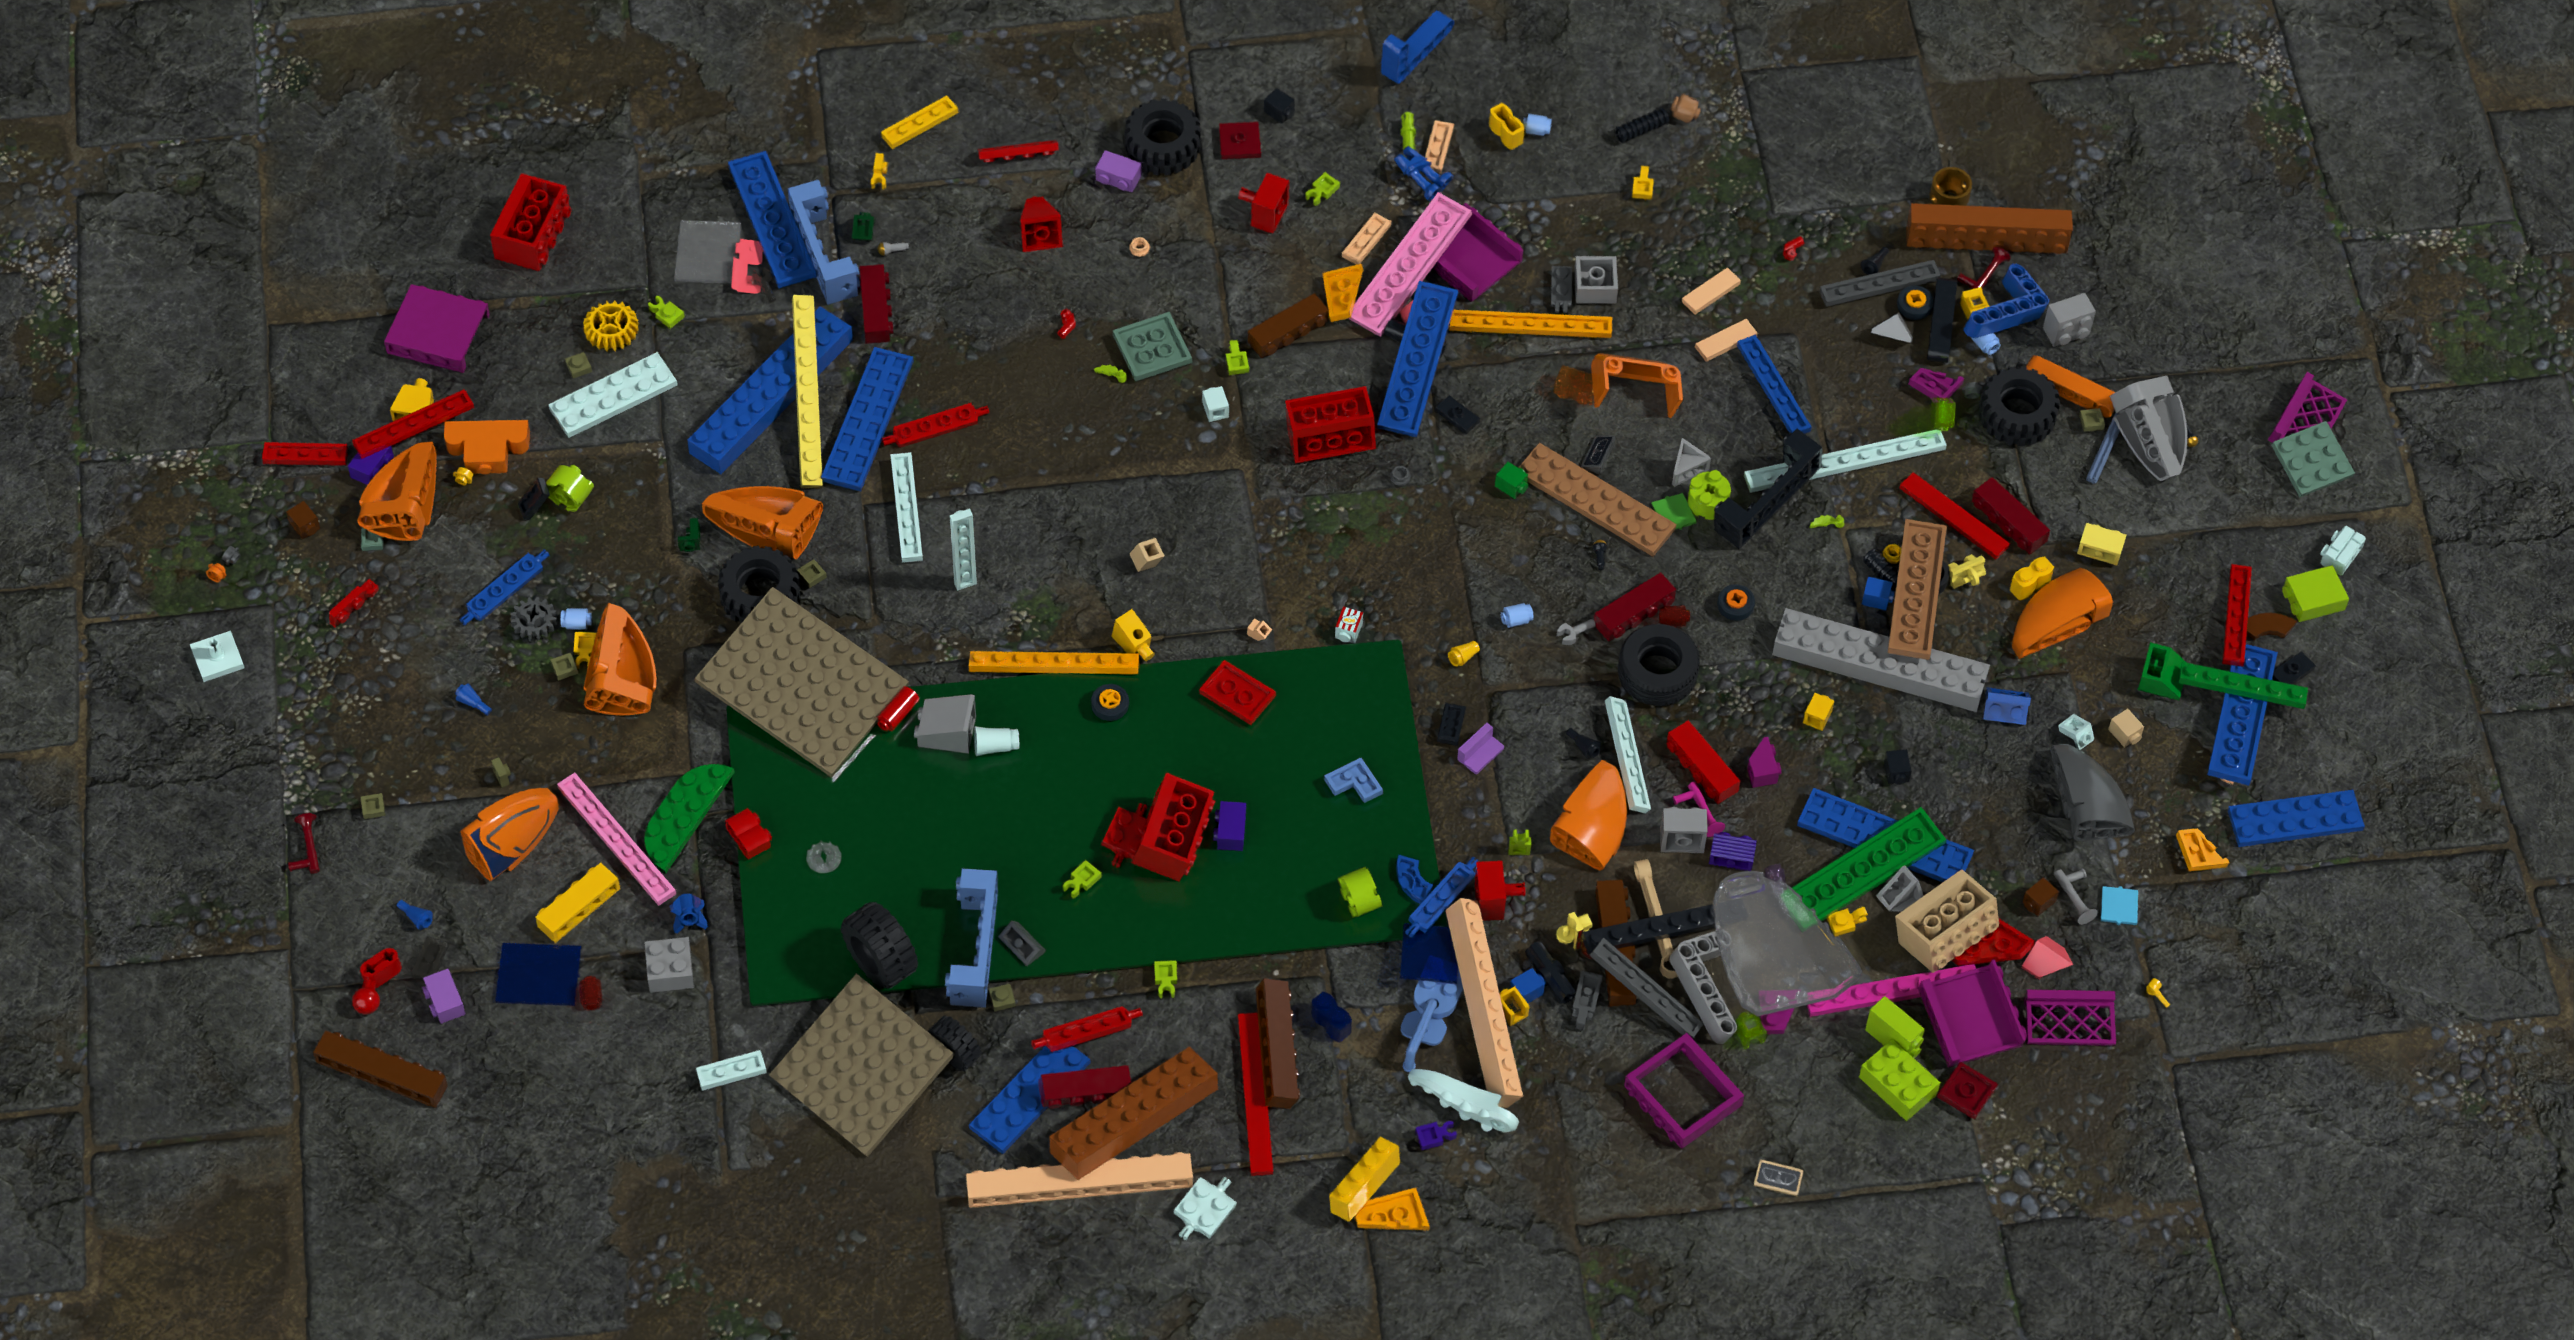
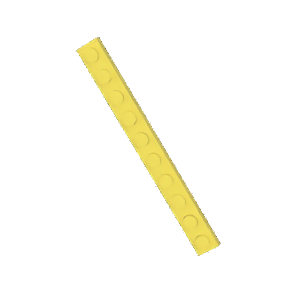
[792,295,823,489]

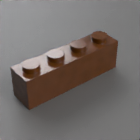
[1248,293,1329,359]

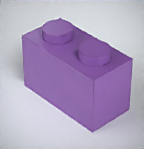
[1096,151,1142,193]
[422,969,465,1024]

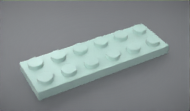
[548,352,677,438]

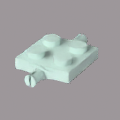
[1174,1177,1237,1240]

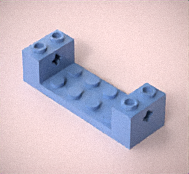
[788,180,860,305]
[945,869,998,1007]

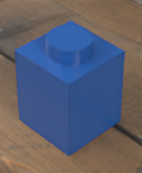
[1862,577,1895,610]
[1510,968,1545,1003]

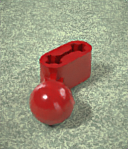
[352,948,402,1015]

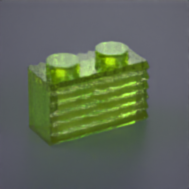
[1930,397,1956,431]

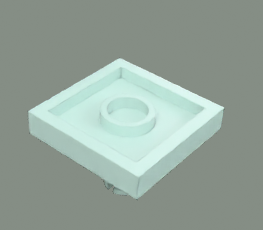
[190,631,244,682]

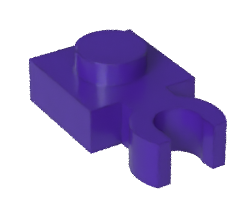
[1415,1121,1457,1150]

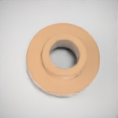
[1129,237,1150,257]

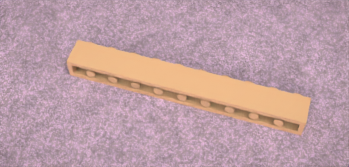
[1445,898,1523,1108]
[966,1152,1193,1208]

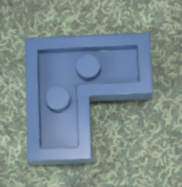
[1324,758,1383,803]

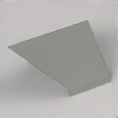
[1871,312,1913,343]
[1672,438,1711,487]
[1876,866,1924,912]

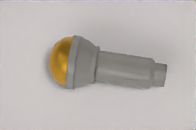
[878,242,909,256]

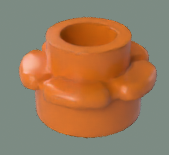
[206,563,226,582]

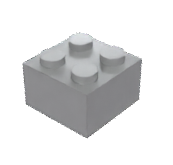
[1574,256,1618,303]
[2043,293,2096,347]
[1660,807,1707,853]
[645,937,694,993]

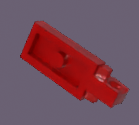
[329,579,379,628]

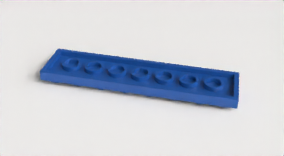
[728,151,817,288]
[1377,281,1458,438]
[2207,644,2278,786]

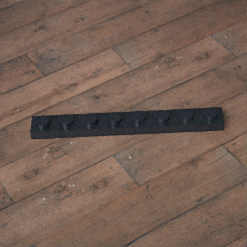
[1581,898,1748,955]

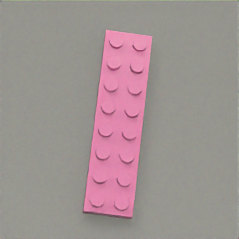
[1348,192,1472,337]

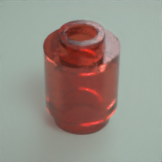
[1659,605,1690,627]
[579,976,603,1010]

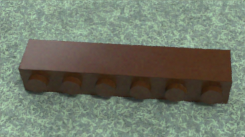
[1595,879,1637,1006]
[1255,978,1300,1109]
[313,1030,448,1108]

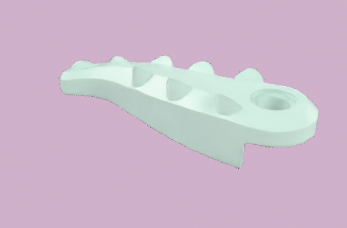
[1408,1069,1519,1132]

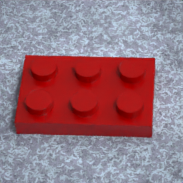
[1199,660,1276,725]

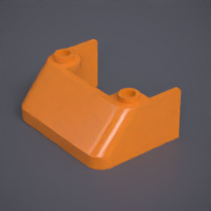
[1591,353,1683,418]

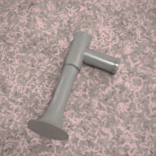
[2054,869,2098,925]

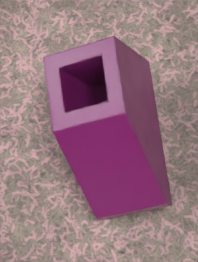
[1747,737,1781,788]

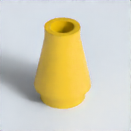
[1448,641,1480,667]

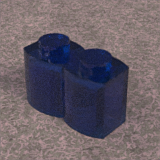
[1311,991,1352,1042]

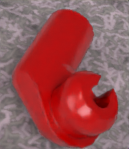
[1783,236,1804,261]
[1057,309,1076,339]

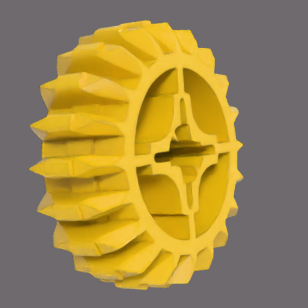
[583,300,639,352]

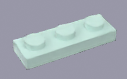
[696,1050,767,1091]

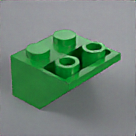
[2138,642,2187,700]

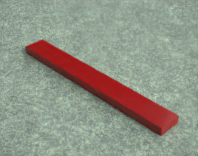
[1238,1013,1273,1176]

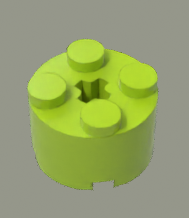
[546,465,594,512]
[1688,470,1731,520]
[1338,867,1382,918]

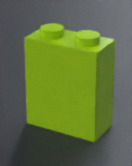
[2282,565,2349,622]
[1865,996,1925,1058]

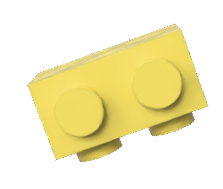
[2077,523,2126,565]

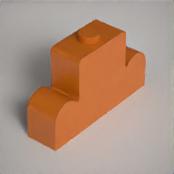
[444,420,530,475]

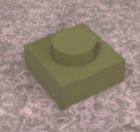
[565,352,592,379]
[2079,408,2105,432]
[797,559,827,588]
[550,653,578,681]
[491,757,511,788]
[361,793,386,819]
[989,984,1016,1012]

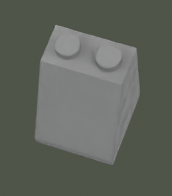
[914,695,976,753]

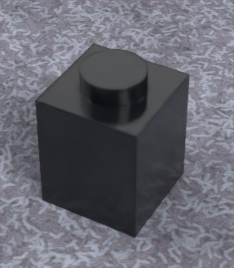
[1264,88,1295,124]
[1884,749,1912,785]

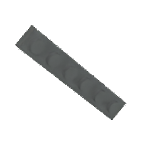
[1819,260,1941,307]
[1590,938,1703,1039]

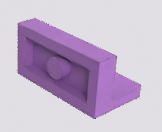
[1457,723,1504,774]

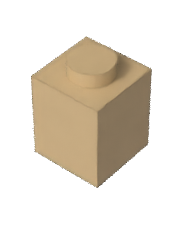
[1130,538,1164,572]
[2108,709,2144,748]

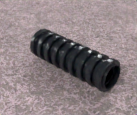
[1615,107,1669,143]
[1863,549,1898,591]

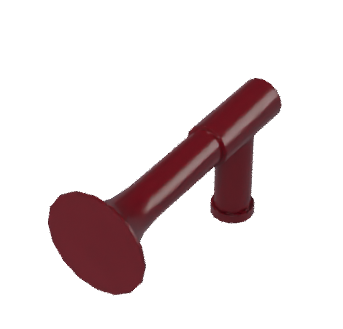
[1957,247,2011,289]
[288,813,320,874]

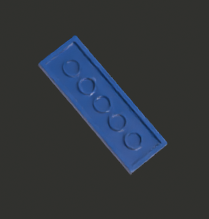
[2228,790,2365,847]
[969,1046,1090,1154]

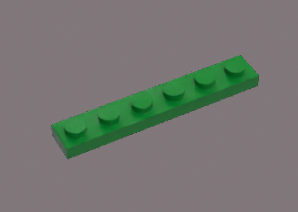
[2178,662,2308,709]

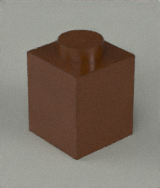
[286,501,320,539]
[2022,877,2059,917]

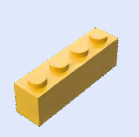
[536,863,620,943]
[1329,1137,1400,1222]

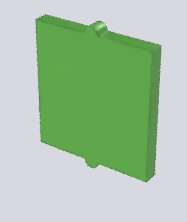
[1651,493,1697,530]

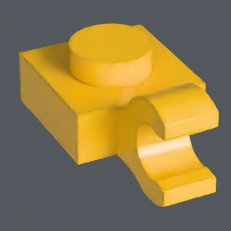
[871,153,888,190]
[1632,166,1654,200]
[1827,907,1868,937]

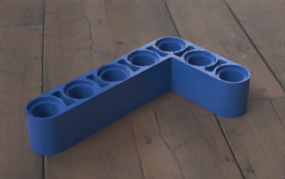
[1381,10,1454,84]
[1964,264,2049,338]

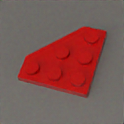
[1951,919,2035,966]

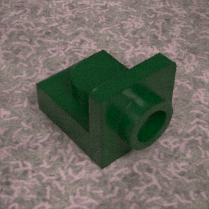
[852,212,876,241]
[677,518,700,552]

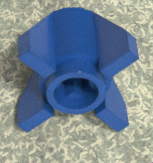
[670,893,708,934]

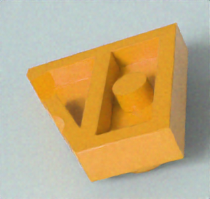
[2176,828,2229,871]

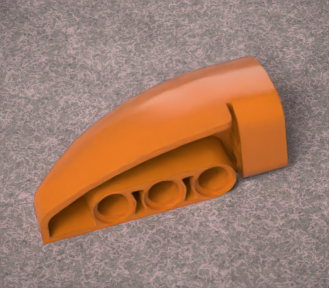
[357,442,437,541]
[2012,568,2113,659]
[1550,760,1627,870]

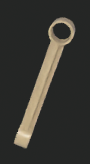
[1634,859,1678,978]

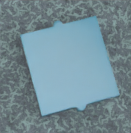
[2101,886,2138,925]

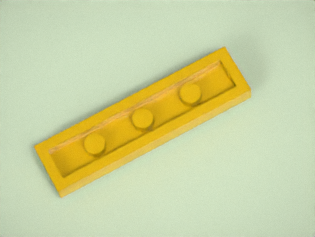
[881,95,958,149]

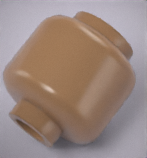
[1670,94,1701,123]

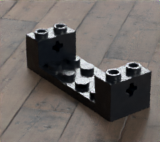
[1714,428,1822,550]

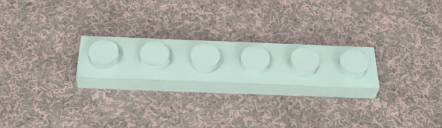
[891,453,923,563]
[950,509,977,591]
[1605,696,1651,813]

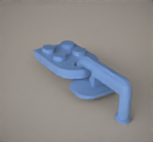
[1401,956,1463,1072]

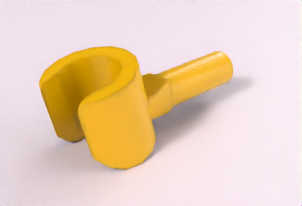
[2146,978,2170,1008]

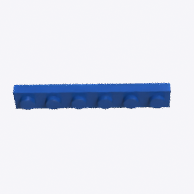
[1737,334,1812,434]

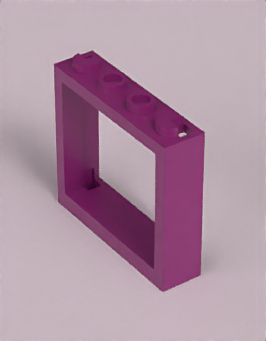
[1624,1033,1744,1149]

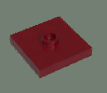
[1219,122,1261,159]
[1937,1062,1998,1120]

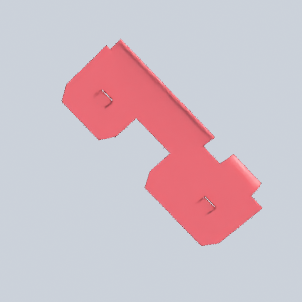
[731,239,763,294]

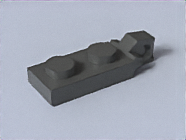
[1572,971,1603,1031]

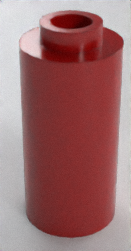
[877,686,919,731]

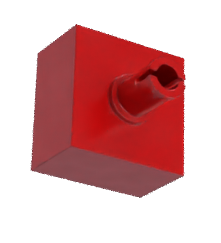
[1238,173,1289,234]
[1474,861,1526,921]

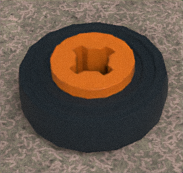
[1717,584,1755,621]

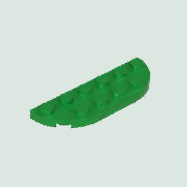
[645,764,735,874]

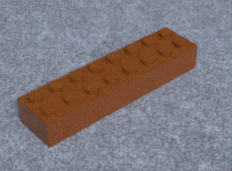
[1906,203,2073,254]
[1049,1046,1218,1180]

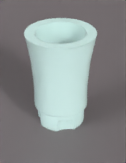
[974,726,1019,756]

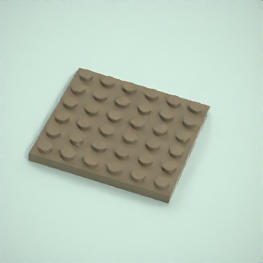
[769,974,955,1157]

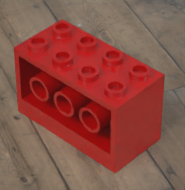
[490,173,571,272]
[1285,386,1376,463]
[1131,773,1215,882]

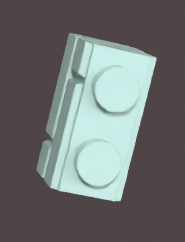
[2320,526,2366,576]

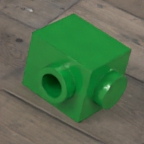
[1495,462,1528,499]

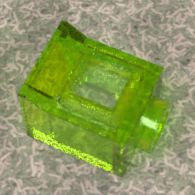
[1735,1012,1767,1049]

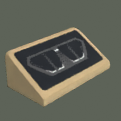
[1754,1160,1803,1197]

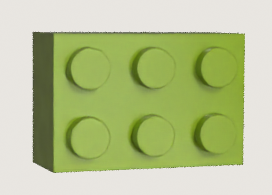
[1859,1039,1940,1121]

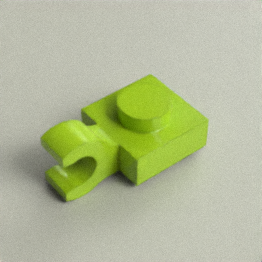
[1226,340,1249,375]

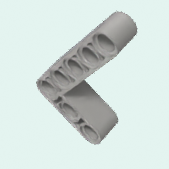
[1669,930,1737,1044]

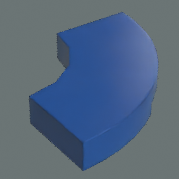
[1396,855,1433,904]

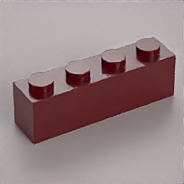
[859,264,894,344]
[1972,477,2050,554]
[1594,572,1676,642]
[1038,1065,1131,1109]

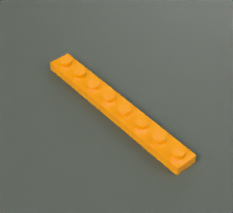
[1449,310,1612,338]
[969,651,1139,674]

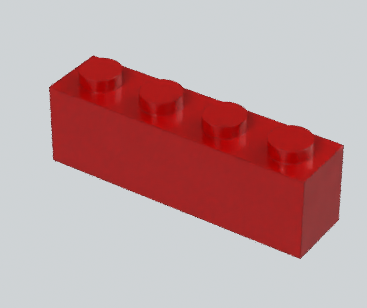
[1666,720,1740,804]

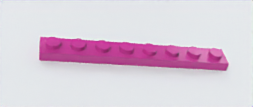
[1805,964,1976,1017]

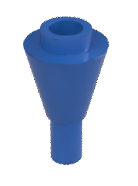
[455,683,492,716]
[397,900,433,930]

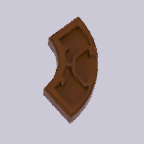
[2247,613,2297,640]

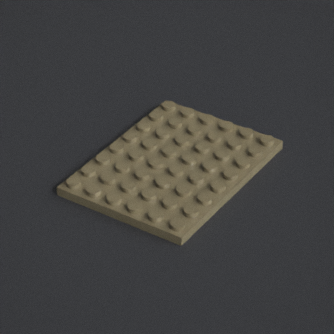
[695,587,909,778]

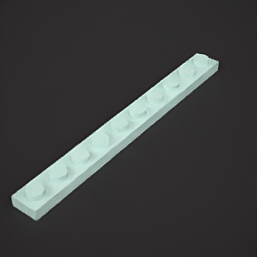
[1744,429,1947,493]

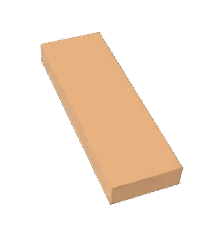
[1425,120,1454,174]
[1342,213,1391,265]
[1682,267,1741,315]
[1695,319,1758,362]

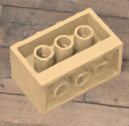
[1895,869,1999,973]

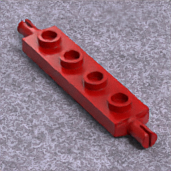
[882,403,989,448]
[1031,1006,1143,1052]

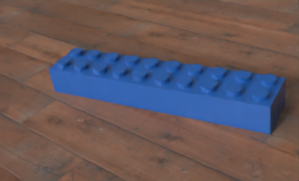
[687,306,853,474]

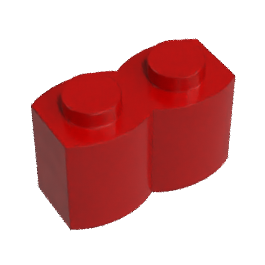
[725,808,772,860]

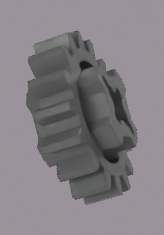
[511,597,557,641]

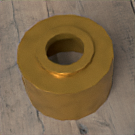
[1930,167,1972,206]

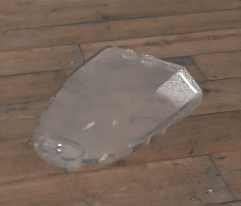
[1713,871,1862,1016]

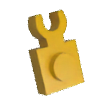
[574,632,596,669]

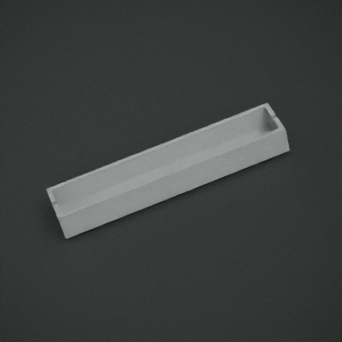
[1772,608,1990,712]

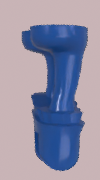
[1394,146,1454,201]

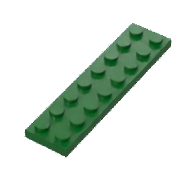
[1779,807,1947,932]

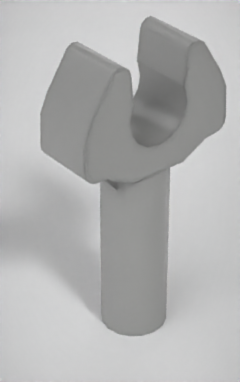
[1557,619,1596,645]

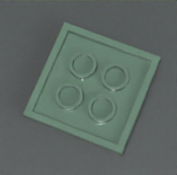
[1113,312,1192,382]
[2271,421,2355,497]

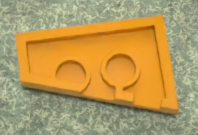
[1323,263,1363,322]
[1354,1188,1430,1230]

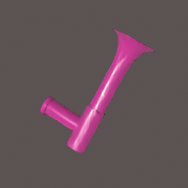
[1673,782,1725,837]

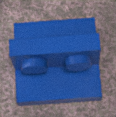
[1983,687,2031,725]

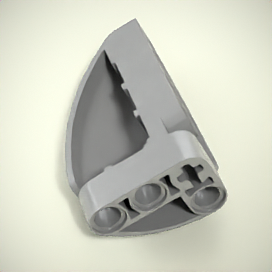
[2110,376,2187,481]

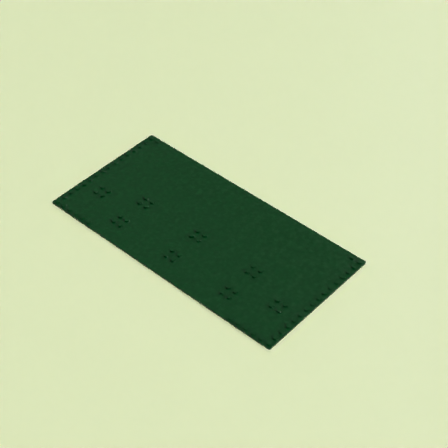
[726,639,1448,1006]

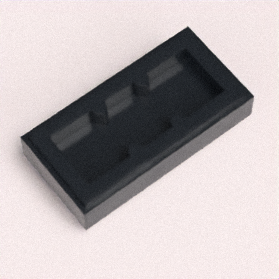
[1436,395,1480,434]
[518,478,550,520]
[2272,651,2316,685]
[1437,702,1466,746]

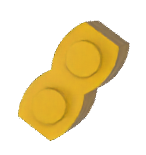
[1489,103,1524,150]
[2010,557,2054,600]

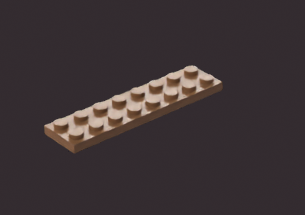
[1519,443,1677,557]
[1887,519,1947,660]

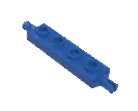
[459,549,550,626]
[1405,857,1479,937]

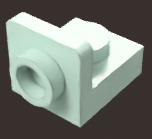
[2058,714,2094,750]

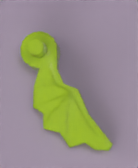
[1094,365,1127,383]
[1810,515,1845,528]

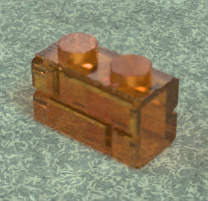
[1553,365,1594,405]

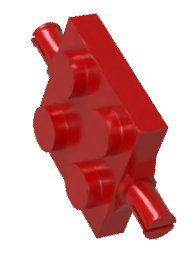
[1101,803,1147,868]

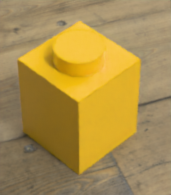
[1803,693,1834,731]

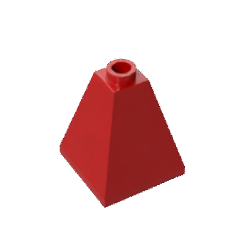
[1020,196,1063,252]

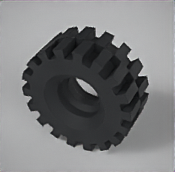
[927,1015,982,1072]

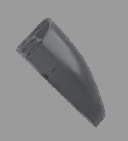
[2050,744,2135,841]

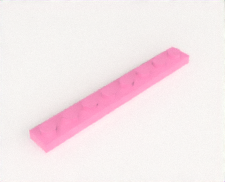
[557,773,676,906]

